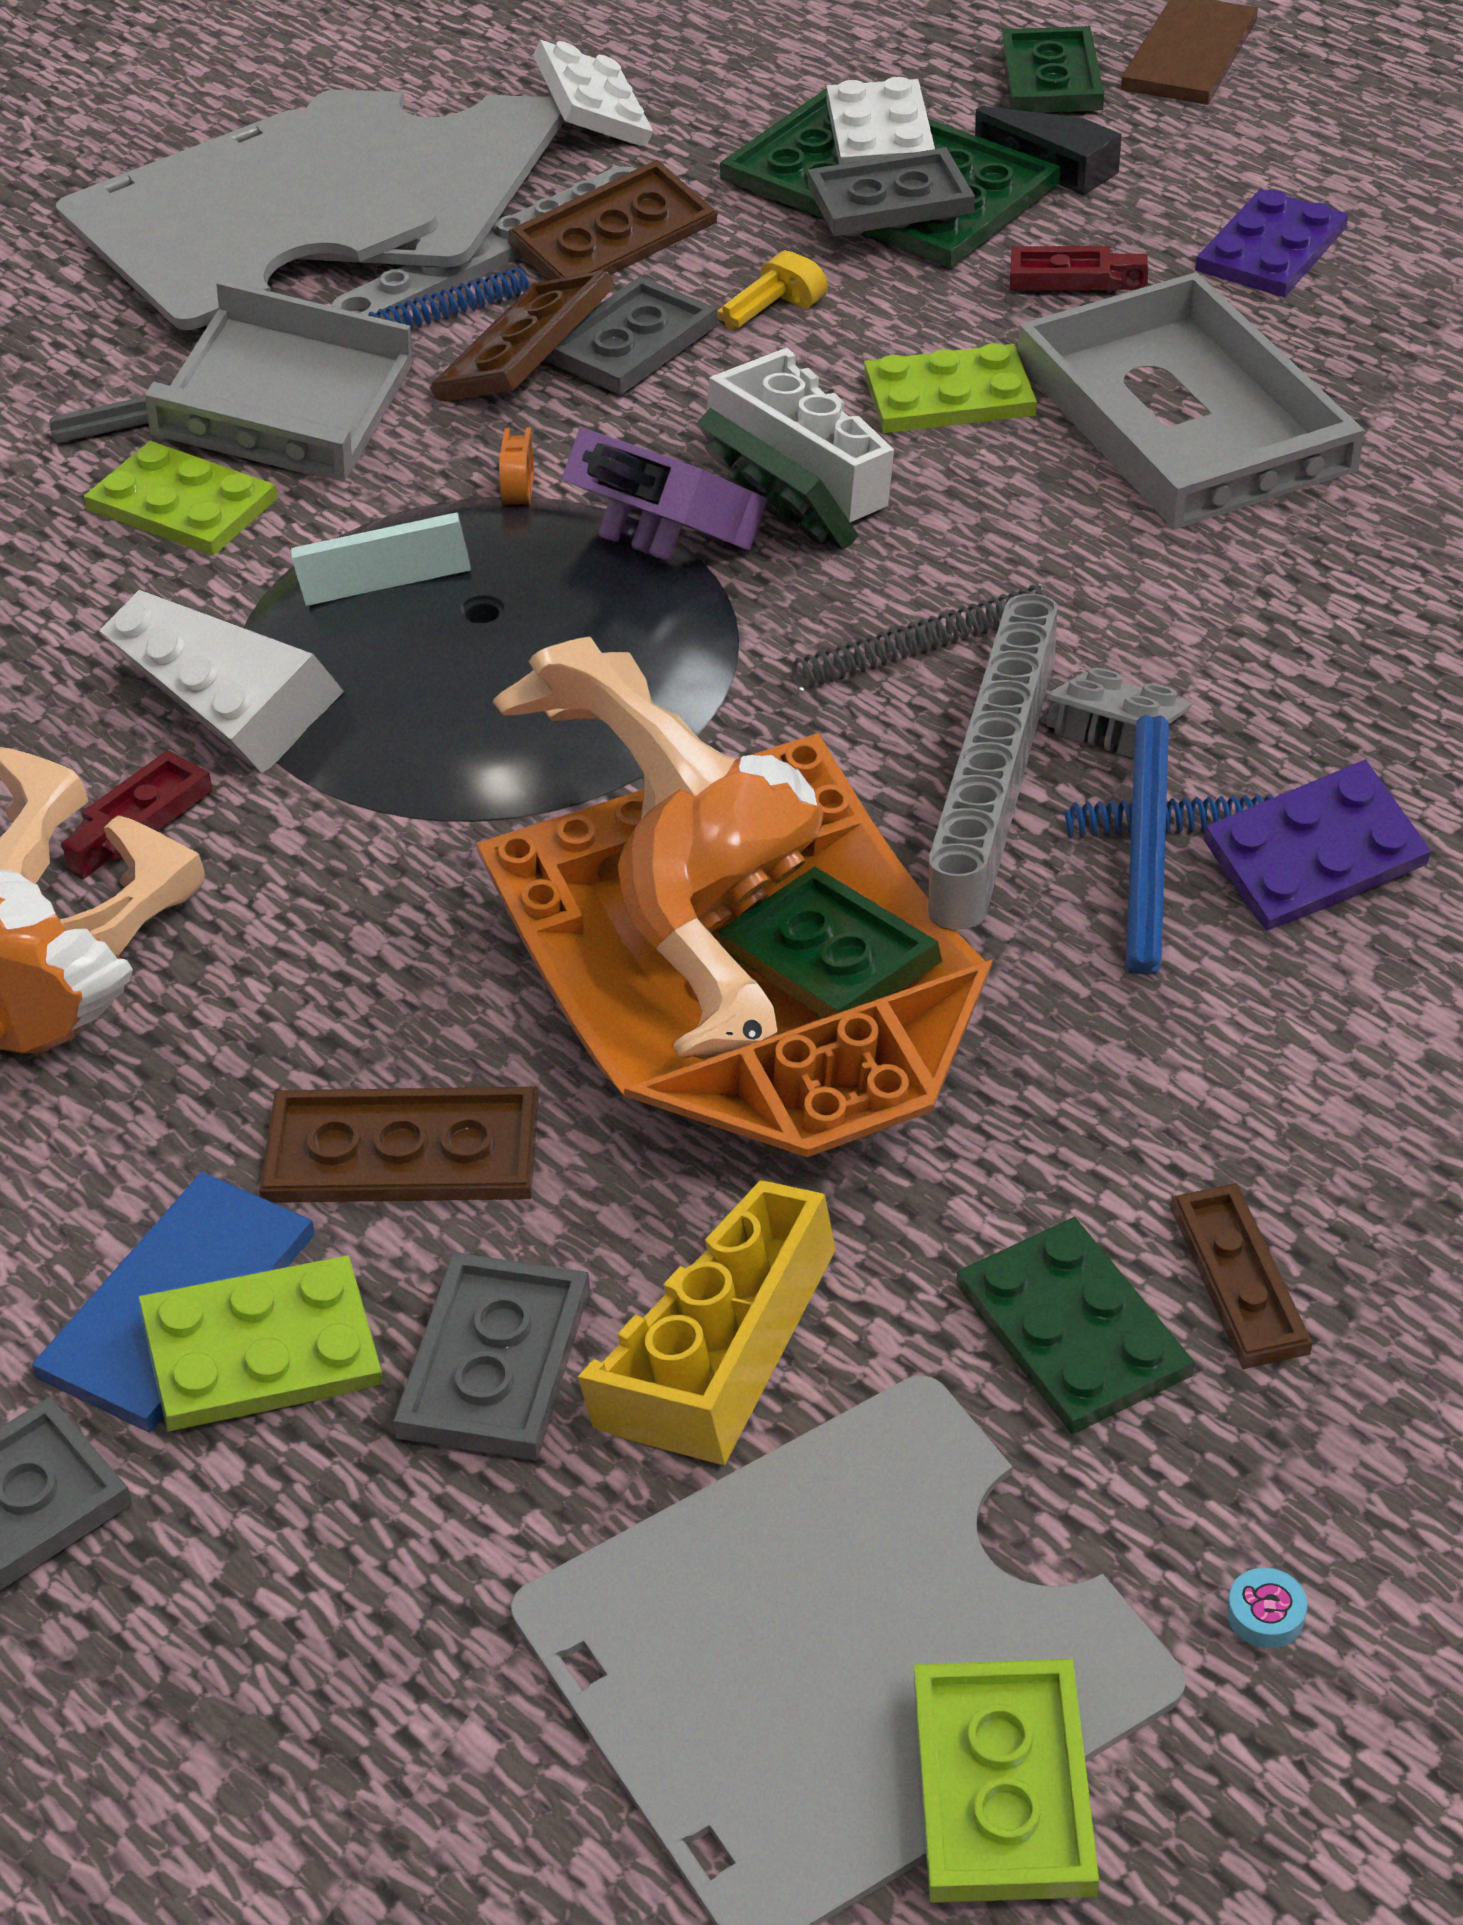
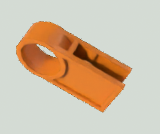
[499,427,534,506]

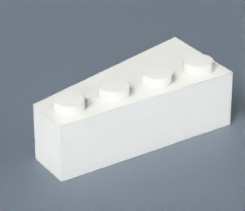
[707,348,894,522]
[99,590,344,773]

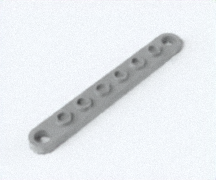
[331,167,637,319]

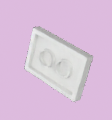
[533,40,653,146]
[827,77,935,164]

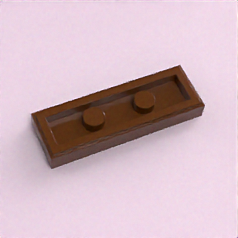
[1170,1183,1313,1369]

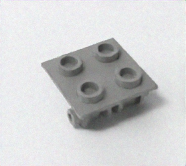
[1046,668,1193,758]

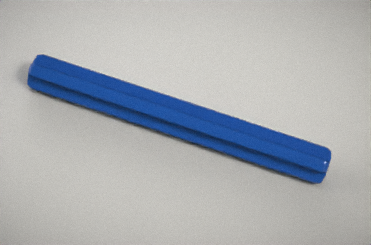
[1126,714,1169,974]

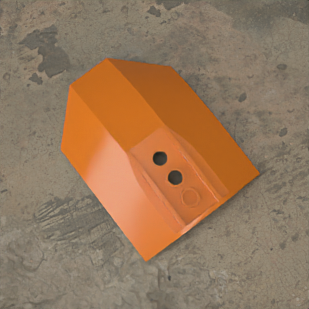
[477,733,993,1157]

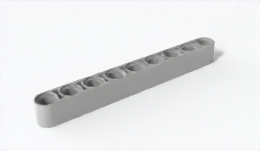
[928,594,1057,930]

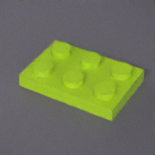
[864,343,1037,433]
[84,441,278,556]
[139,1255,382,1432]
[914,1659,1099,1903]

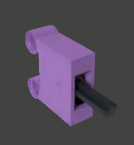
[561,427,769,561]

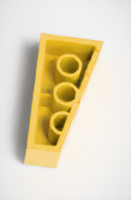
[577,1180,836,1466]

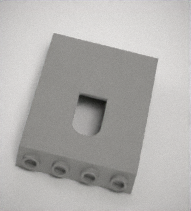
[1018,272,1365,530]

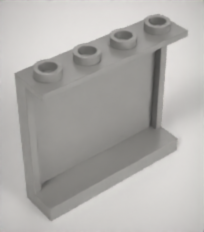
[145,279,412,481]

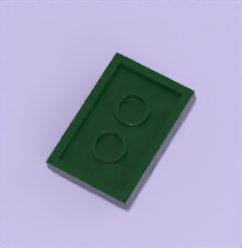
[1001,26,1104,113]
[696,408,859,549]
[717,866,942,1018]
[956,1217,1195,1435]

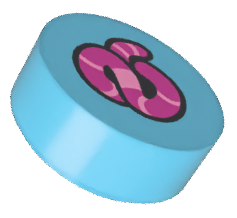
[1227,1568,1307,1648]

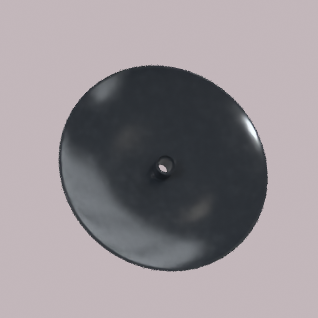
[244,497,739,822]

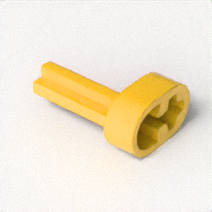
[717,250,828,330]

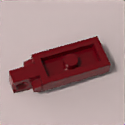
[1010,246,1148,292]
[61,750,213,880]

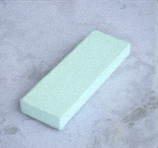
[291,512,471,606]

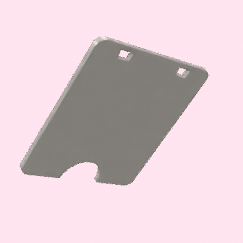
[297,90,564,267]
[56,110,438,330]
[511,1376,1185,1925]

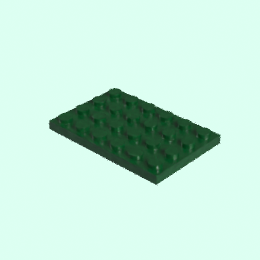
[720,84,1060,268]

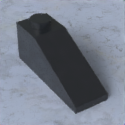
[975,106,1122,195]

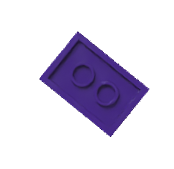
[1195,189,1349,297]
[1203,759,1432,931]

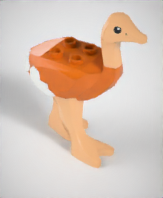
[493,637,823,1060]
[0,747,205,1054]

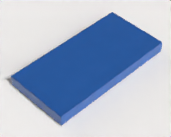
[31,1171,315,1433]

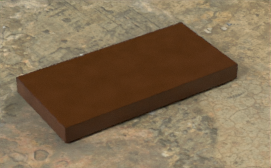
[1121,0,1258,105]
[508,160,718,280]
[429,270,615,402]
[259,1086,539,1203]

